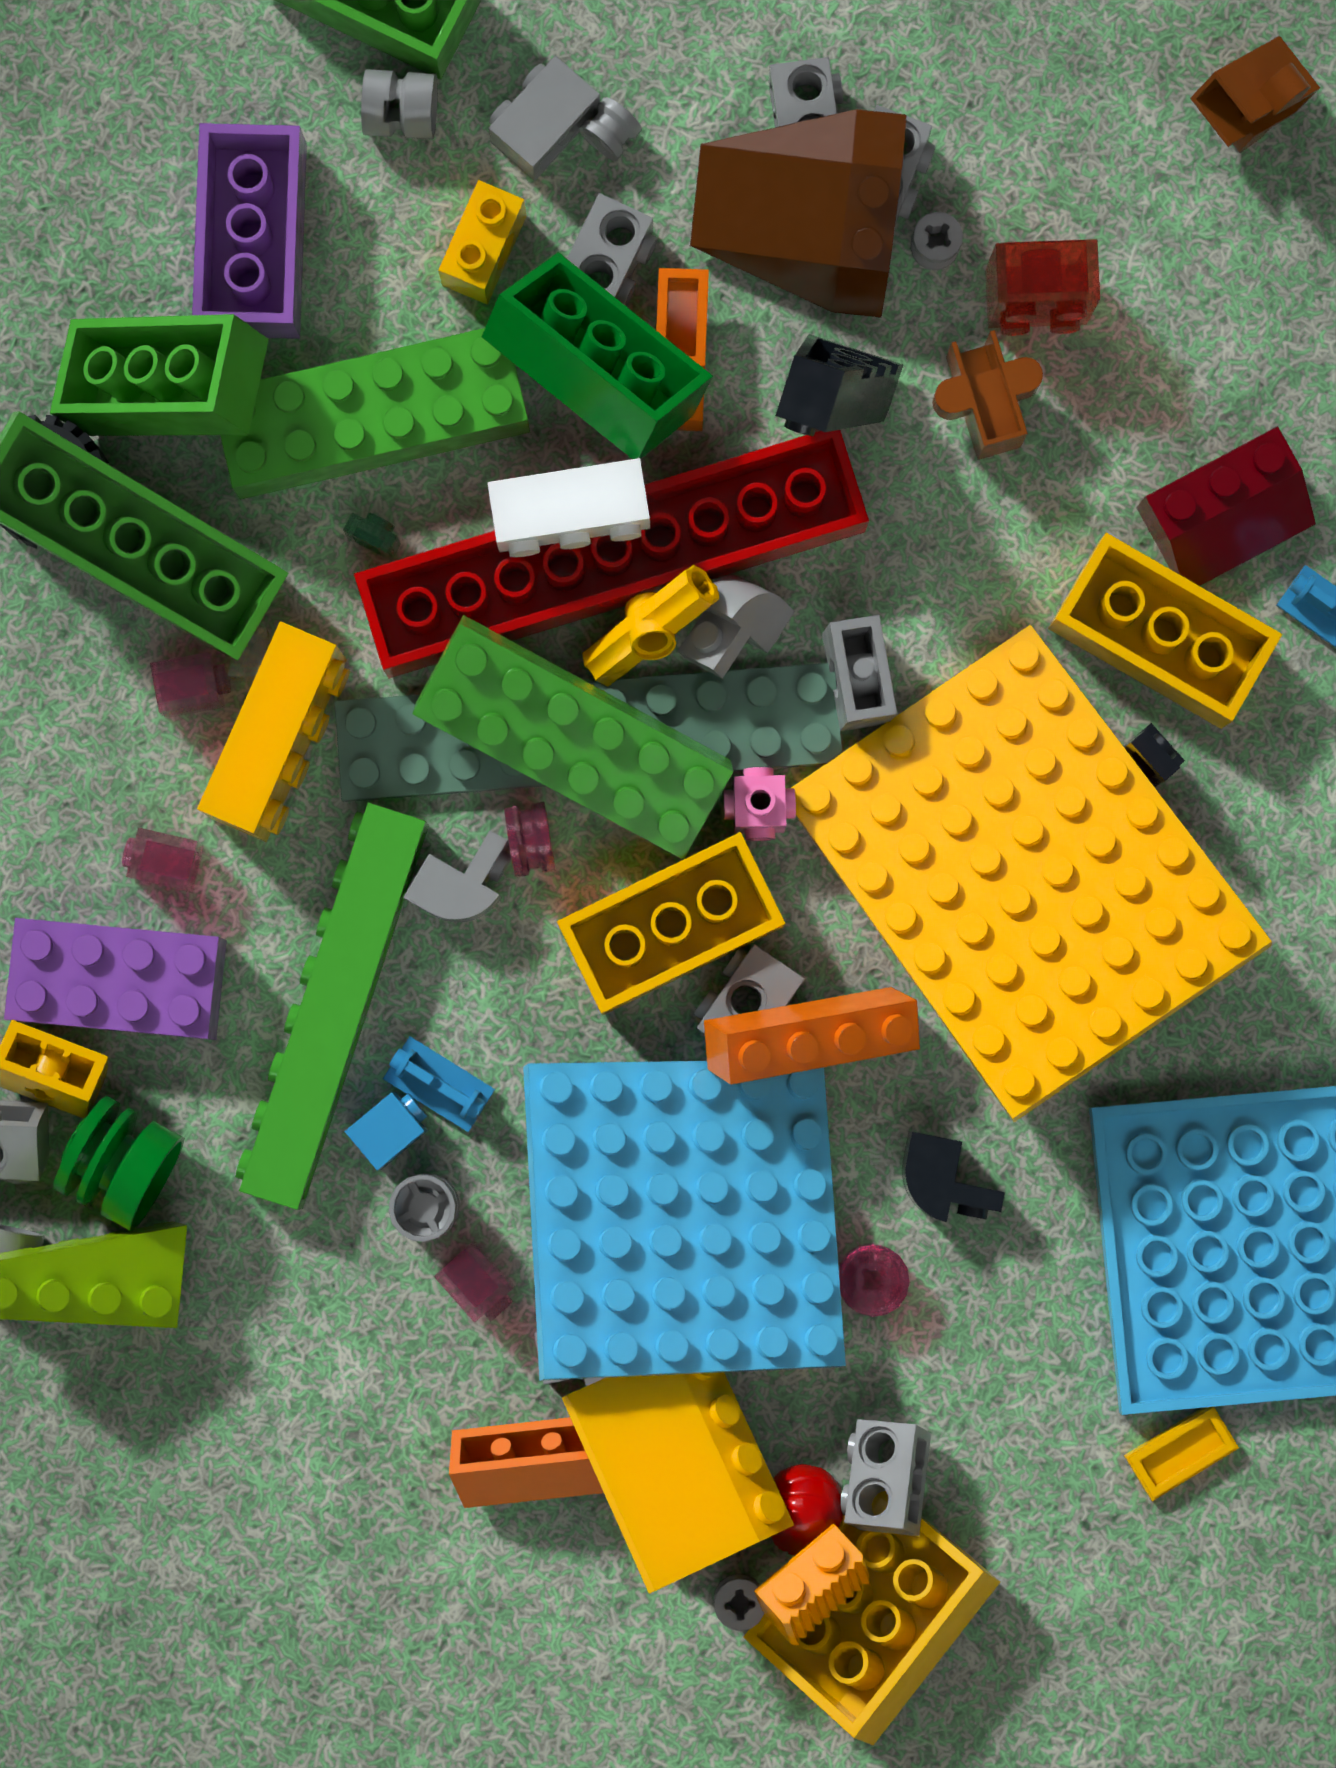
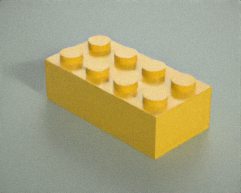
[1048,533,1283,729]
[197,621,350,842]
[556,832,786,1016]

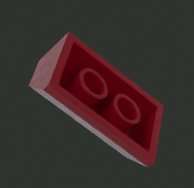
[1137,426,1316,586]

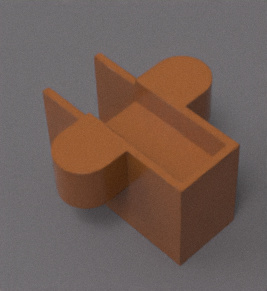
[1190,36,1320,153]
[932,330,1043,460]

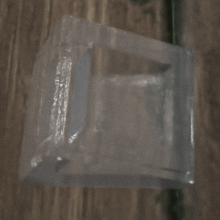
[227,626,272,683]

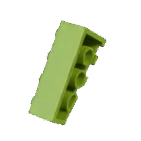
[0,1221,187,1328]

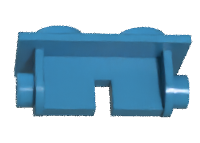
[1276,565,1336,648]
[383,1036,495,1132]

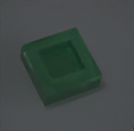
[343,512,401,562]

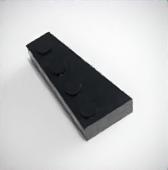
[775,334,903,436]

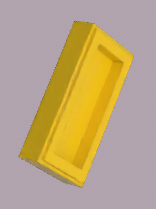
[1124,1407,1239,1502]

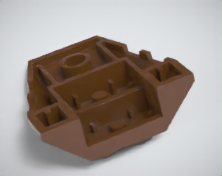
[690,109,907,318]

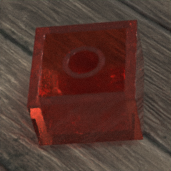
[985,239,1100,336]

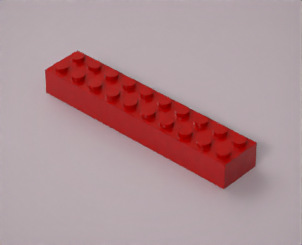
[354,430,869,679]

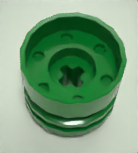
[53,1096,185,1231]

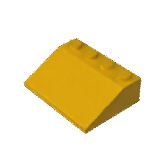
[562,1372,794,1594]
[743,1491,1001,1745]

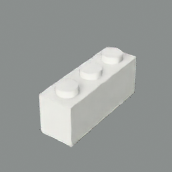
[487,458,650,557]

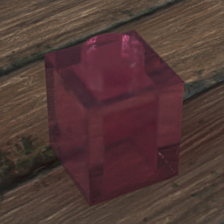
[150,652,231,718]
[122,827,204,894]
[434,1240,515,1323]

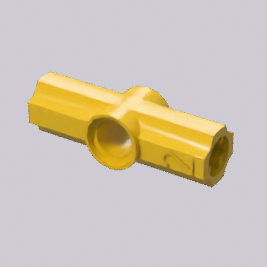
[582,565,719,687]

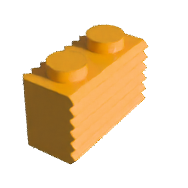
[754,1524,870,1645]

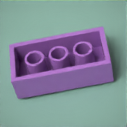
[192,123,307,339]
[4,918,227,1040]

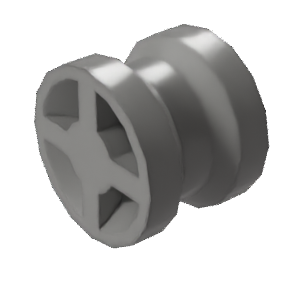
[579,97,642,161]
[910,212,963,270]
[713,1573,764,1631]

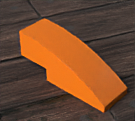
[656,268,709,431]

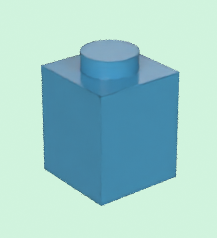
[344,1092,428,1171]

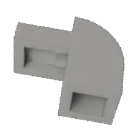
[678,575,795,678]
[403,830,512,923]

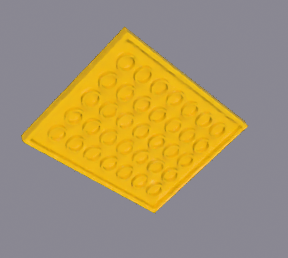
[791,624,1272,1122]

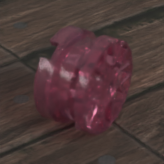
[504,802,556,877]
[839,1243,910,1317]

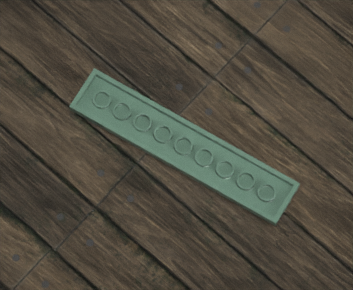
[334,663,842,802]

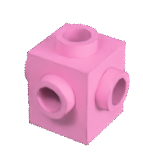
[724,767,796,841]

